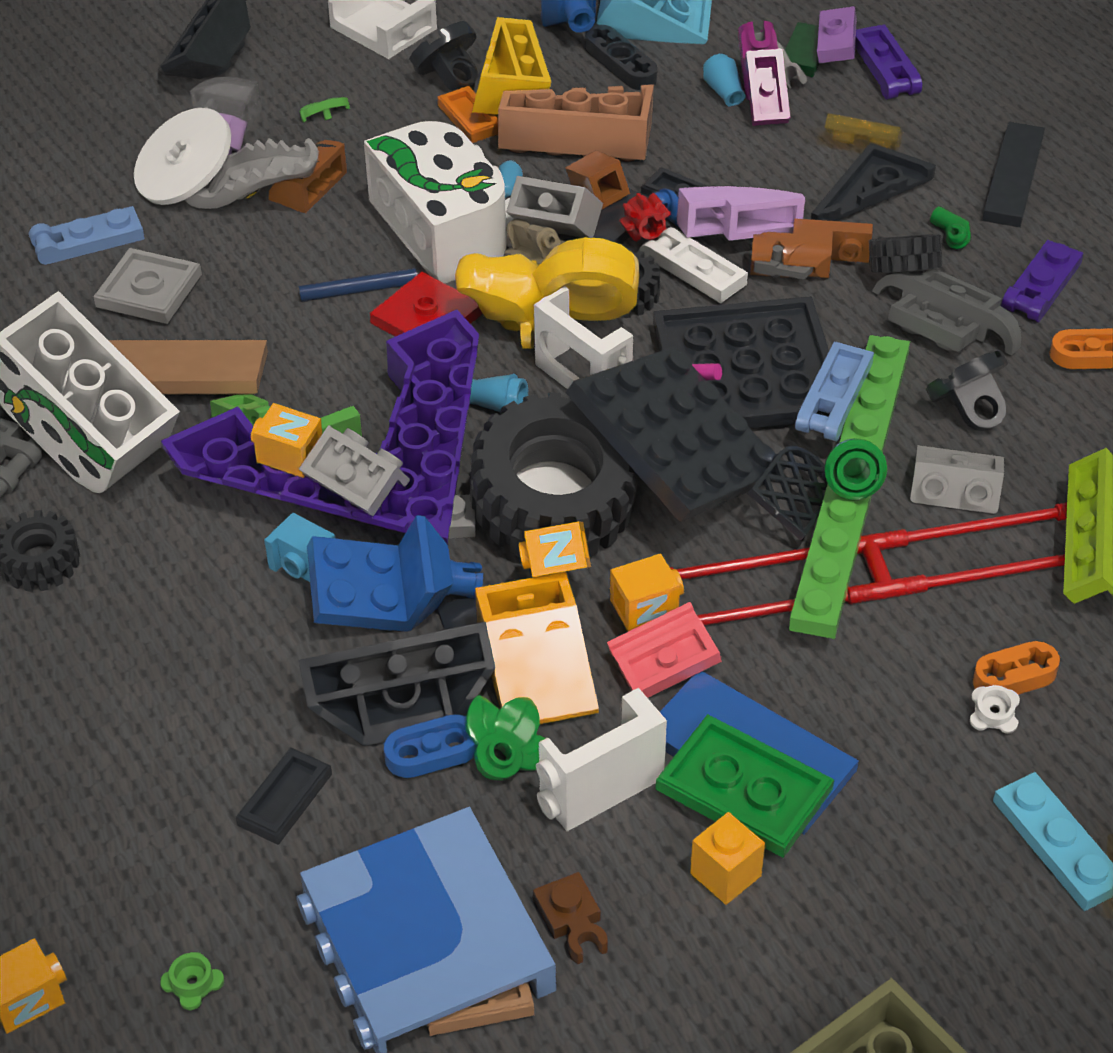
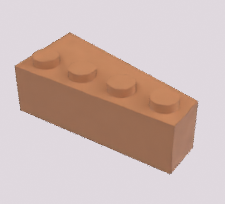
[498,85,654,161]

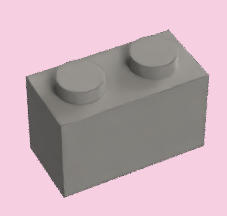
[506,176,603,238]

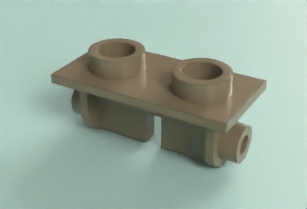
[504,218,565,265]

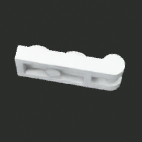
[640,227,748,303]

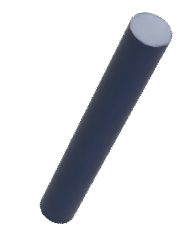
[299,268,417,302]

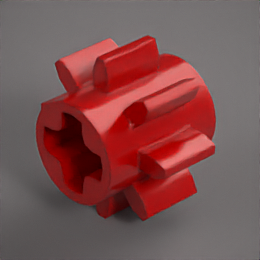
[619,193,671,242]

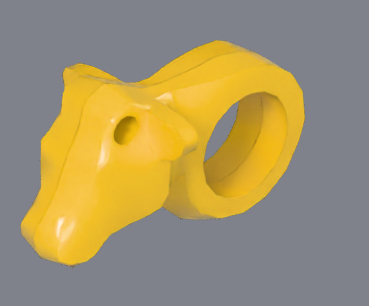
[455,237,639,349]

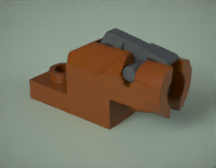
[750,218,873,279]

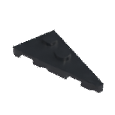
[811,142,936,221]

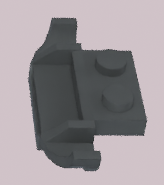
[872,269,1022,355]

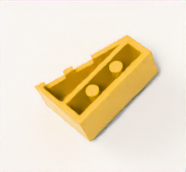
[472,17,551,114]

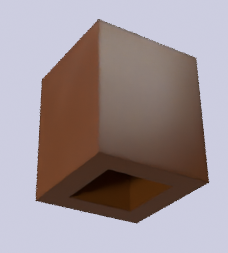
[565,150,630,210]

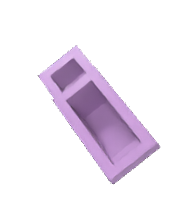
[677,186,805,241]

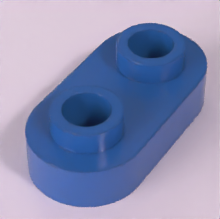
[384,715,477,778]

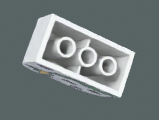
[364,121,507,283]
[0,291,180,493]

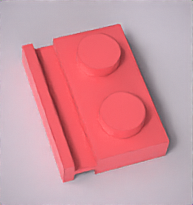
[607,602,722,698]

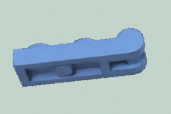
[29,206,145,265]
[795,341,874,442]

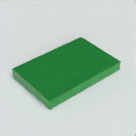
[656,714,834,858]

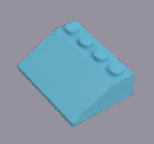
[597,0,712,44]

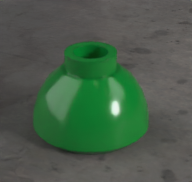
[825,438,887,500]

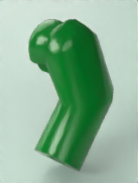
[930,206,971,249]

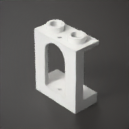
[534,286,633,389]

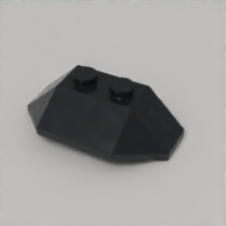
[158,0,251,79]
[298,622,496,746]

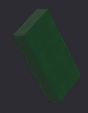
[785,22,820,77]

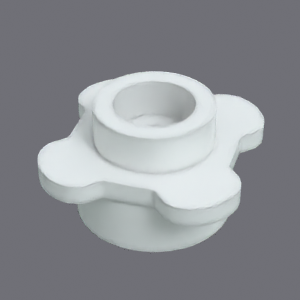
[970,685,1020,734]

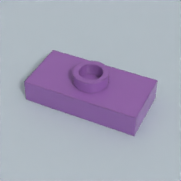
[817,6,857,63]

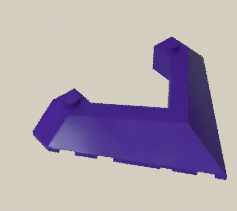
[161,310,479,544]

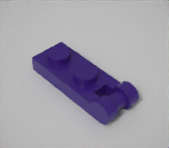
[855,24,922,99]
[1001,240,1084,322]

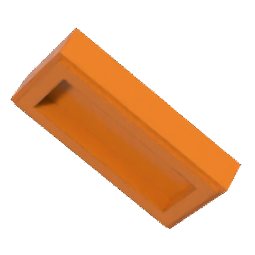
[437,86,498,143]

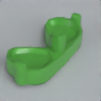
[299,97,350,122]

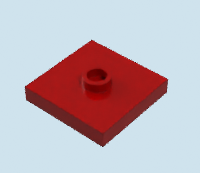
[370,272,483,337]

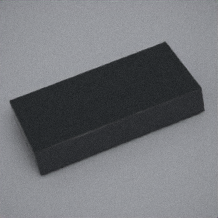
[236,747,332,845]

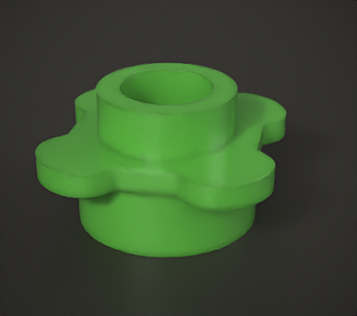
[160,952,224,1010]

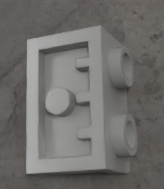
[299,425,410,516]
[910,445,1004,514]

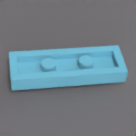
[993,772,1113,911]

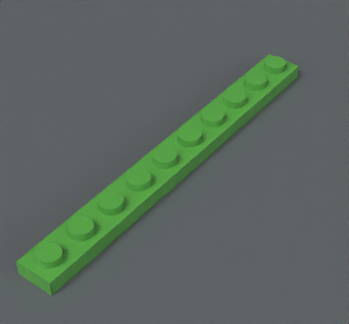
[789,335,910,639]

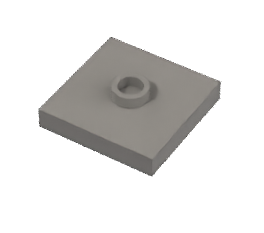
[94,248,202,324]

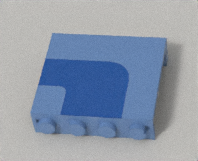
[297,807,556,1053]

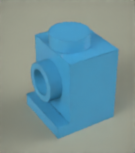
[264,513,335,582]

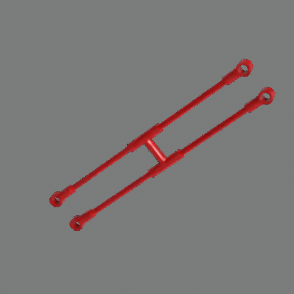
[669,502,1067,625]

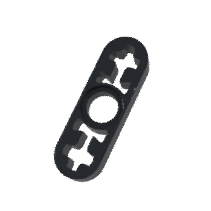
[585,25,657,90]

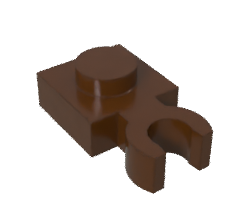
[533,872,608,964]

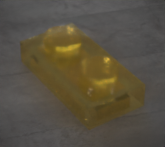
[824,113,903,149]

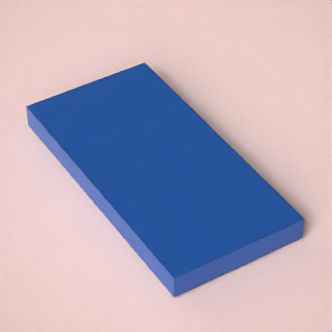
[660,671,859,835]

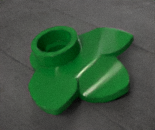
[465,695,546,781]

